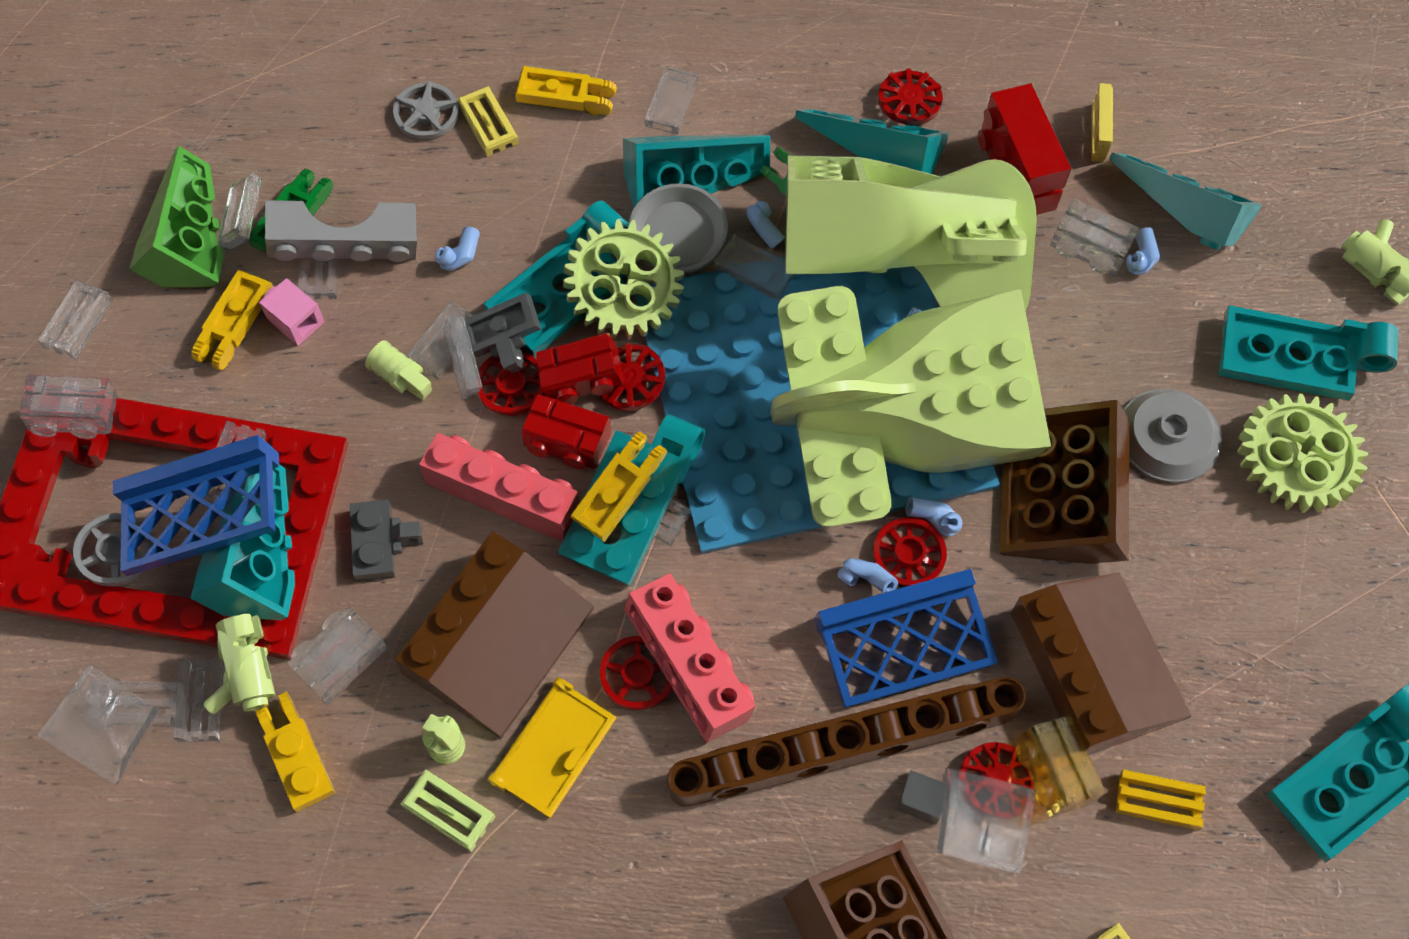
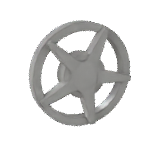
[393,81,459,140]
[73,513,153,587]

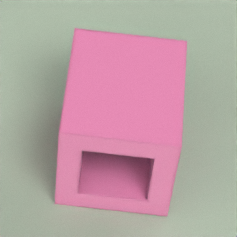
[259,278,325,346]

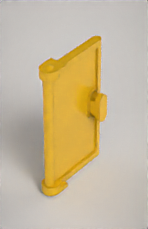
[487,677,617,818]

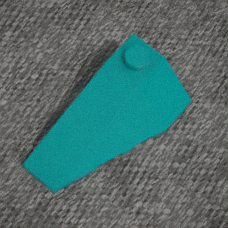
[795,109,949,174]
[623,135,770,209]
[1109,152,1262,250]
[191,465,295,620]

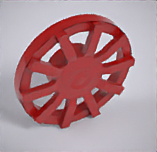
[878,68,943,125]
[601,343,666,411]
[873,517,947,587]

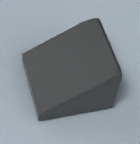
[897,770,950,825]

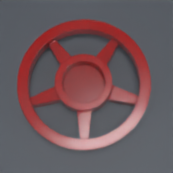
[600,636,672,711]

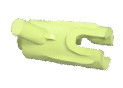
[1341,219,1409,306]
[204,614,275,714]

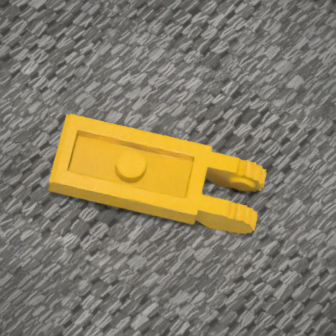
[515,66,617,116]
[191,270,273,371]
[571,431,667,542]
[255,691,336,813]

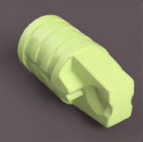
[365,340,432,401]
[422,714,465,764]

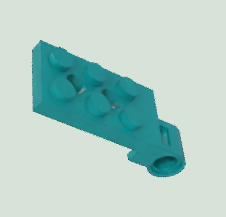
[484,200,630,357]
[1218,305,1399,401]
[558,414,705,587]
[1266,683,1409,863]

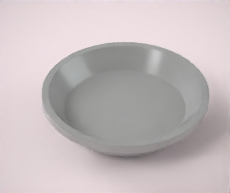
[629,184,728,274]
[1124,389,1222,484]

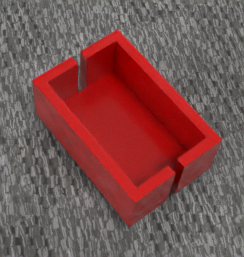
[978,83,1071,215]

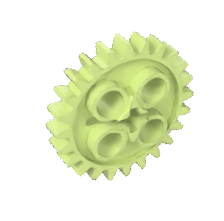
[563,219,684,340]
[1237,394,1368,513]

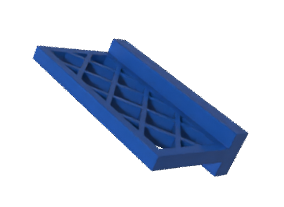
[113,435,279,576]
[814,569,999,708]

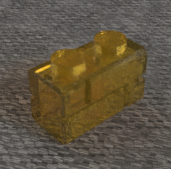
[1015,715,1106,818]

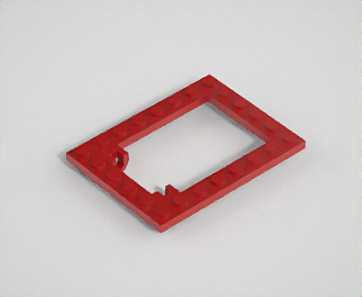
[0,385,348,660]

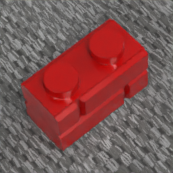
[536,332,624,404]
[521,394,611,470]

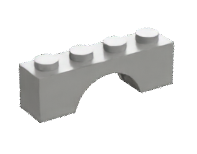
[265,200,417,262]

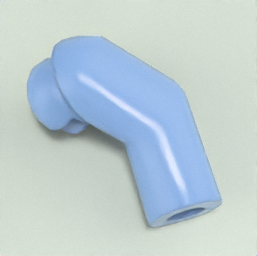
[746,201,785,249]
[435,227,480,271]
[1126,228,1160,275]
[906,497,963,536]
[837,558,898,593]

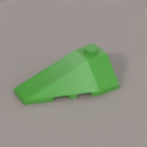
[129,146,224,288]

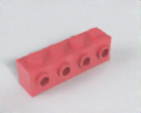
[419,432,580,542]
[624,573,756,743]

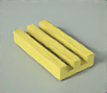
[1091,83,1113,162]
[457,86,519,157]

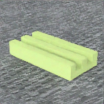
[401,769,495,852]

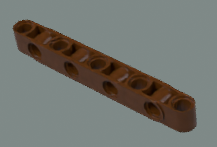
[668,677,1026,807]

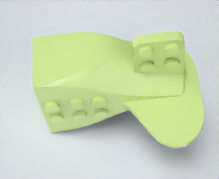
[785,156,1037,311]
[771,286,1051,528]

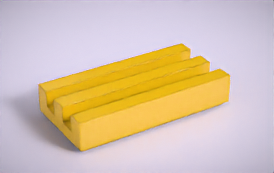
[1115,769,1206,830]

